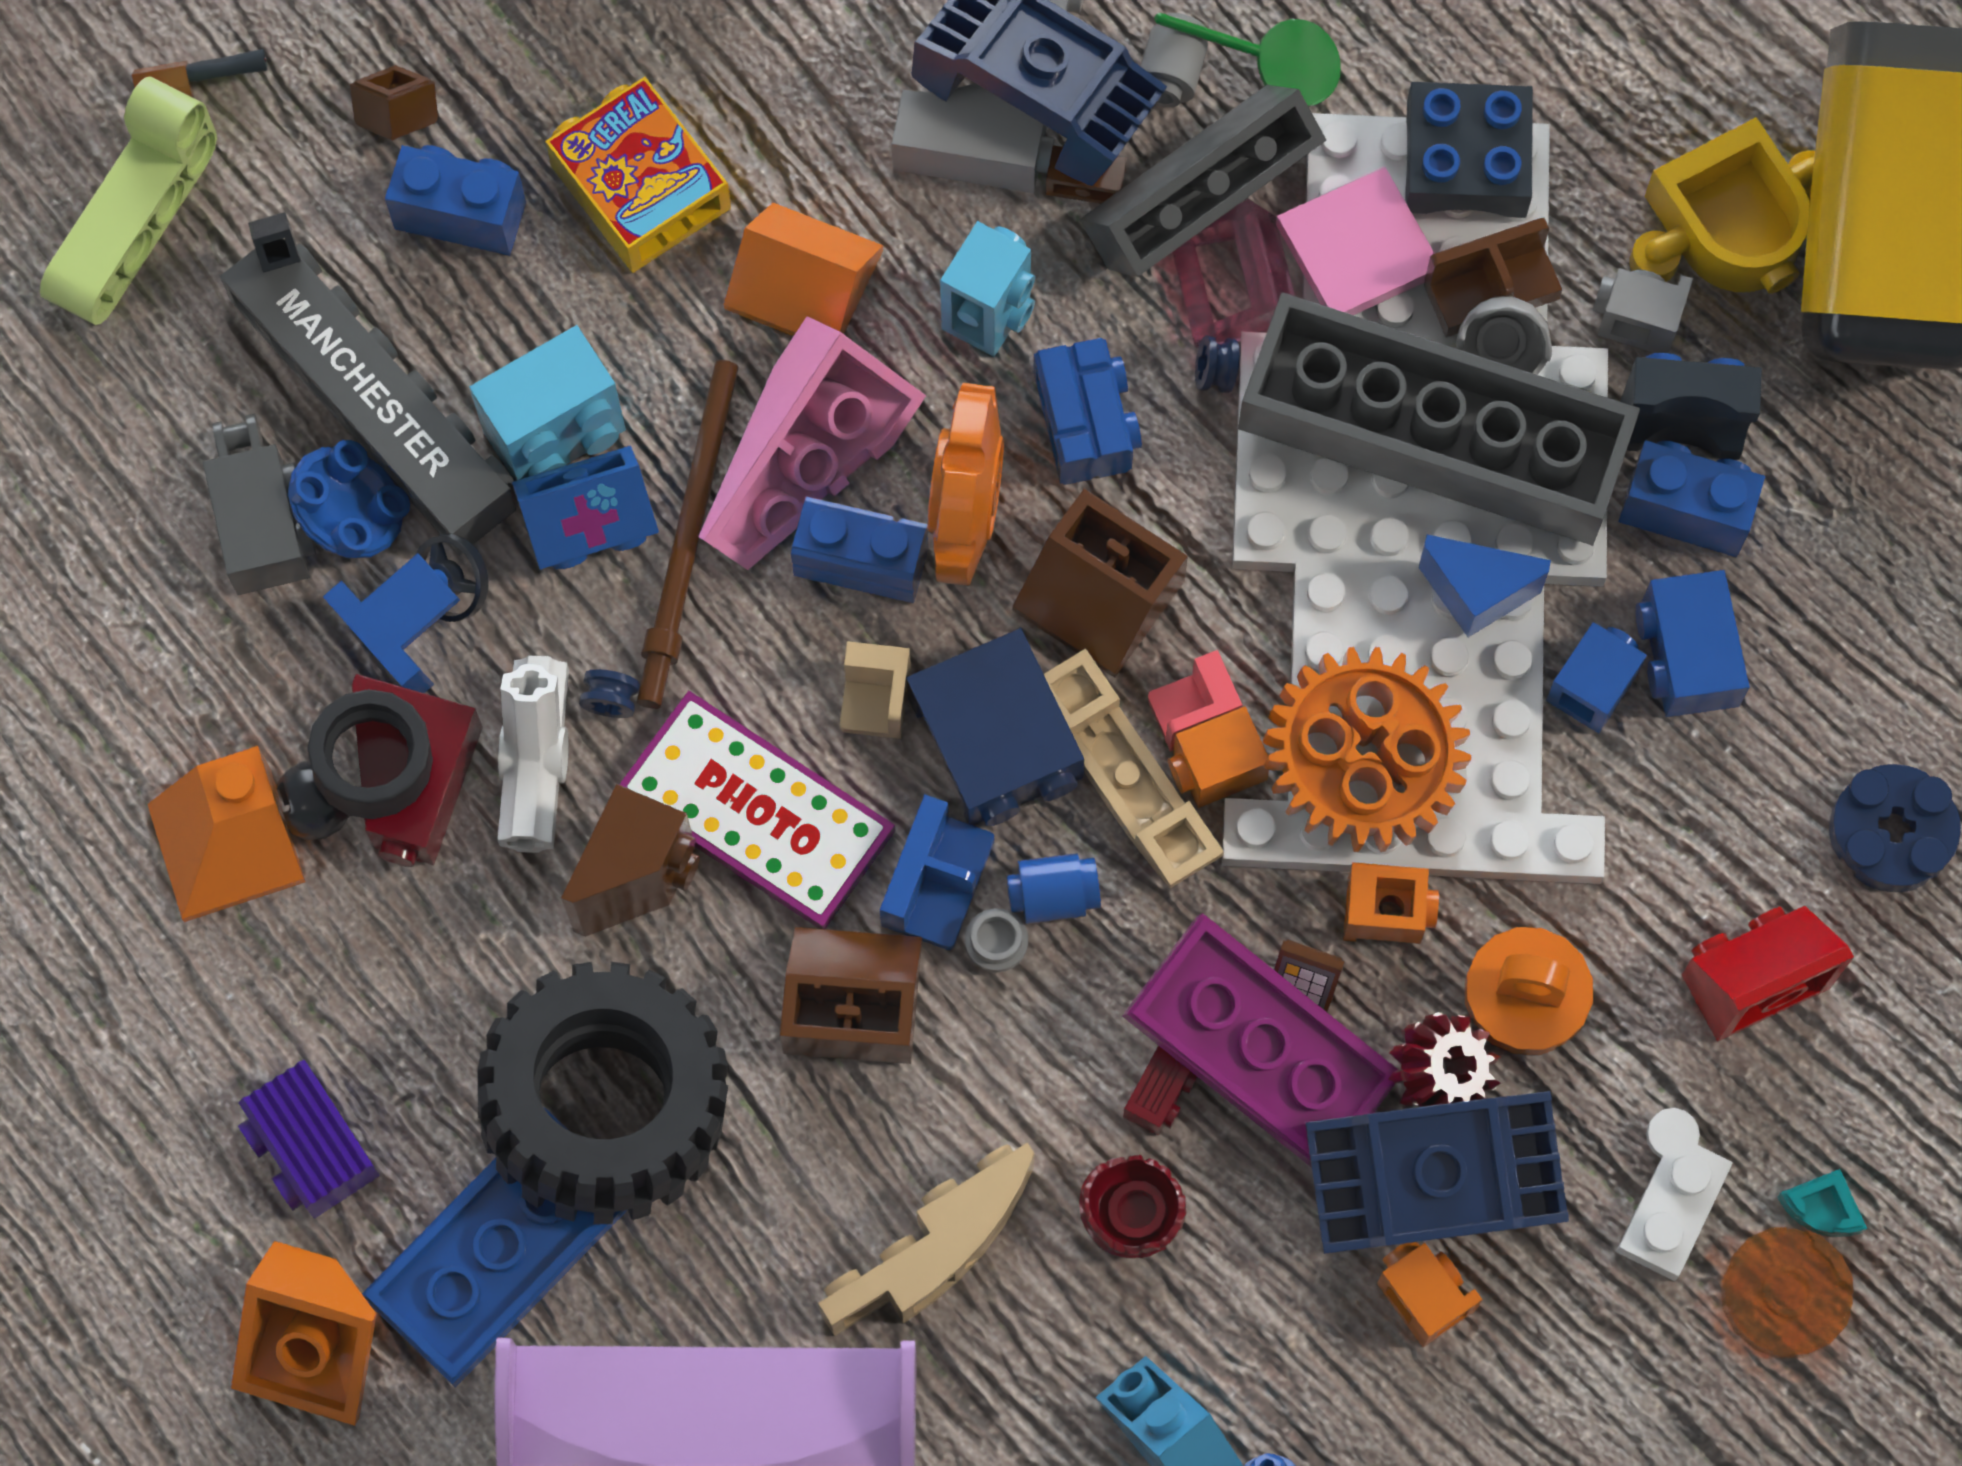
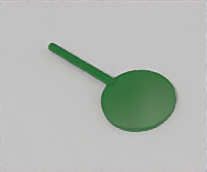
[1154,13,1341,107]

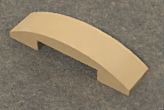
[1044,648,1224,888]

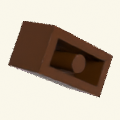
[1046,145,1127,204]

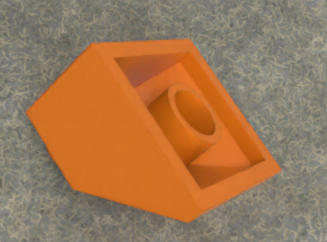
[147,746,306,922]
[231,1241,377,1426]

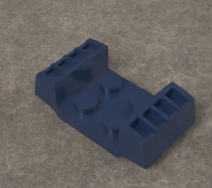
[911,0,1167,186]
[1305,1091,1569,1254]

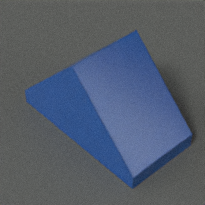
[1418,534,1551,638]

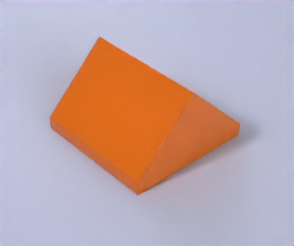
[724,202,883,336]

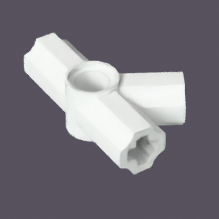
[498,656,569,853]

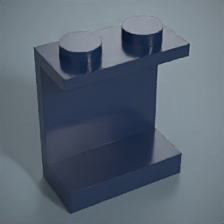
[906,628,1085,826]

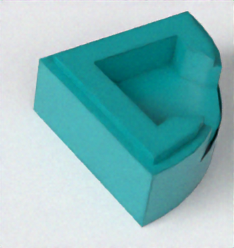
[1777,1169,1868,1237]

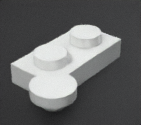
[1616,1108,1733,1281]

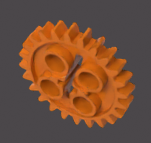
[1263,647,1472,852]

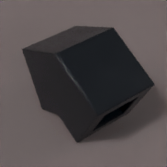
[248,212,301,273]

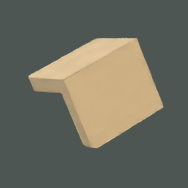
[840,641,911,739]

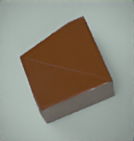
[350,65,438,140]

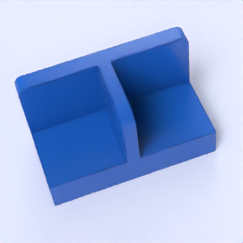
[880,794,994,950]

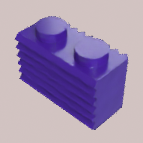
[238,1060,380,1219]

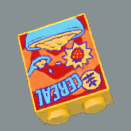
[545,76,731,273]

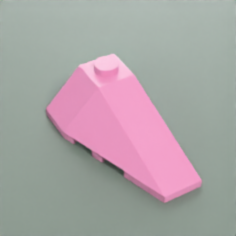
[698,316,926,570]

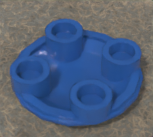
[288,440,410,558]

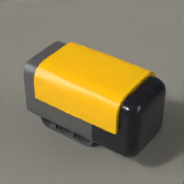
[1801,21,1962,370]

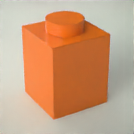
[1168,706,1269,808]

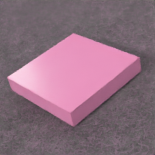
[1276,167,1434,315]

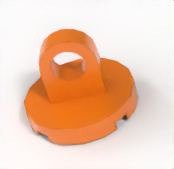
[1465,927,1593,1055]

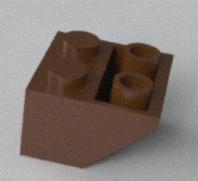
[1012,489,1188,678]
[780,927,922,1064]

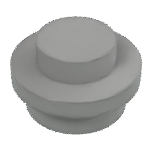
[965,908,1028,972]

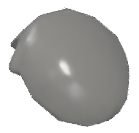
[1456,296,1552,375]

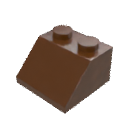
[561,784,700,937]

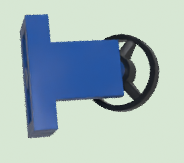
[323,534,489,693]

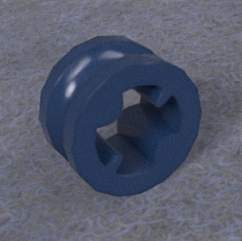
[1195,335,1240,394]
[579,669,640,718]

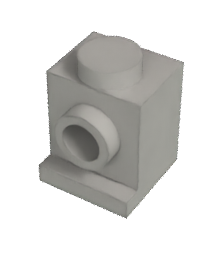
[1592,268,1693,353]

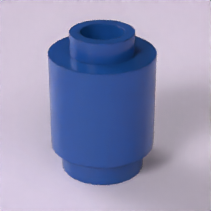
[1006,853,1101,924]

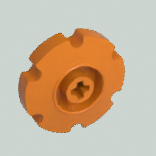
[928,383,1004,586]

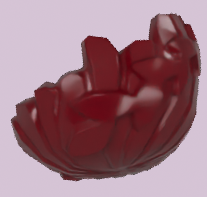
[1079,1155,1186,1258]

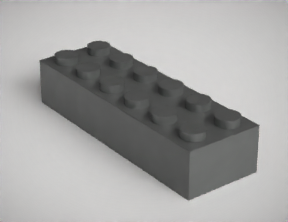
[1238,292,1640,546]

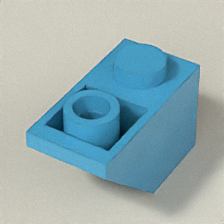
[1095,1356,1243,1466]

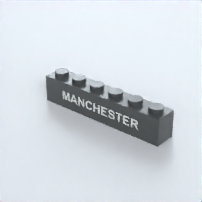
[220,238,516,556]

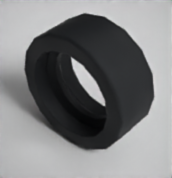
[307,689,433,819]

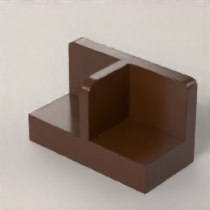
[1423,217,1563,338]

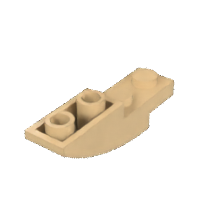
[818,1142,1035,1336]

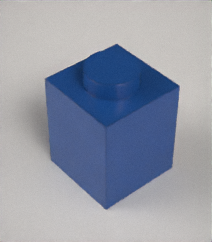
[1546,622,1647,734]

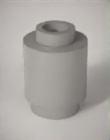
[1140,13,1208,107]

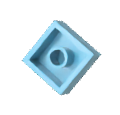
[469,325,626,481]

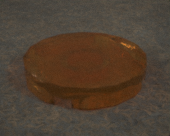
[1721,1227,1854,1359]

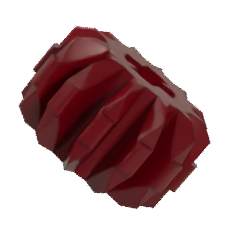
[1388,1012,1501,1107]

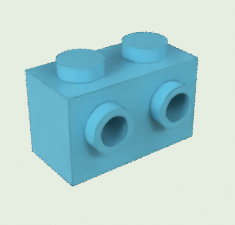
[940,221,1036,357]

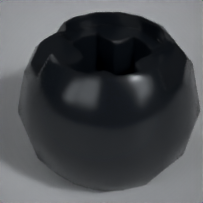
[276,761,350,840]

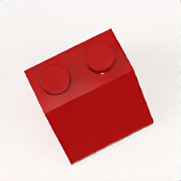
[1681,906,1854,1042]

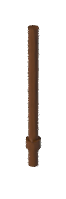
[636,360,739,709]

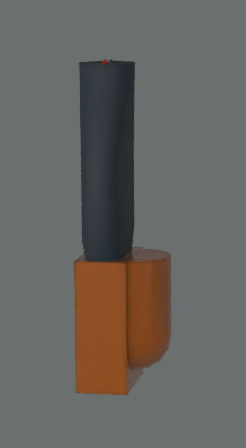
[131,49,268,98]

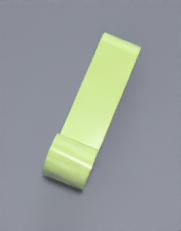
[40,77,217,325]

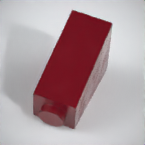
[352,674,483,867]

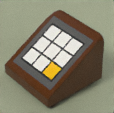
[1274,939,1344,1013]

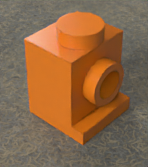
[1343,862,1439,944]
[1377,1242,1483,1348]

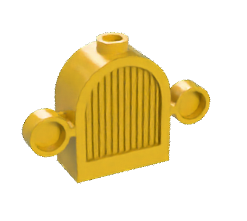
[1629,117,1815,294]

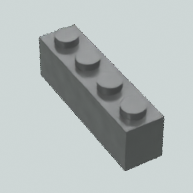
[1079,85,1326,277]

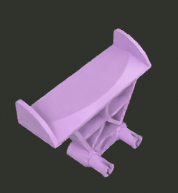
[495,1338,916,1466]

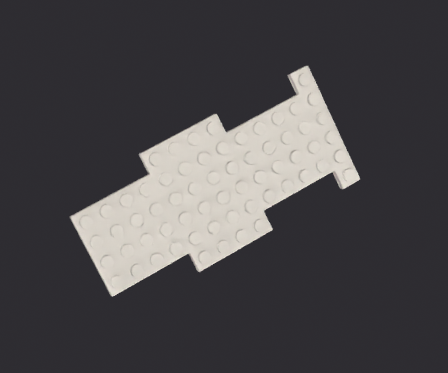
[1222,113,1608,884]

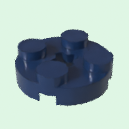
[1829,764,1961,892]

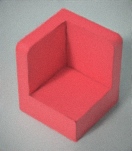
[1148,650,1243,752]

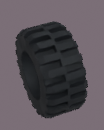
[477,962,728,1224]

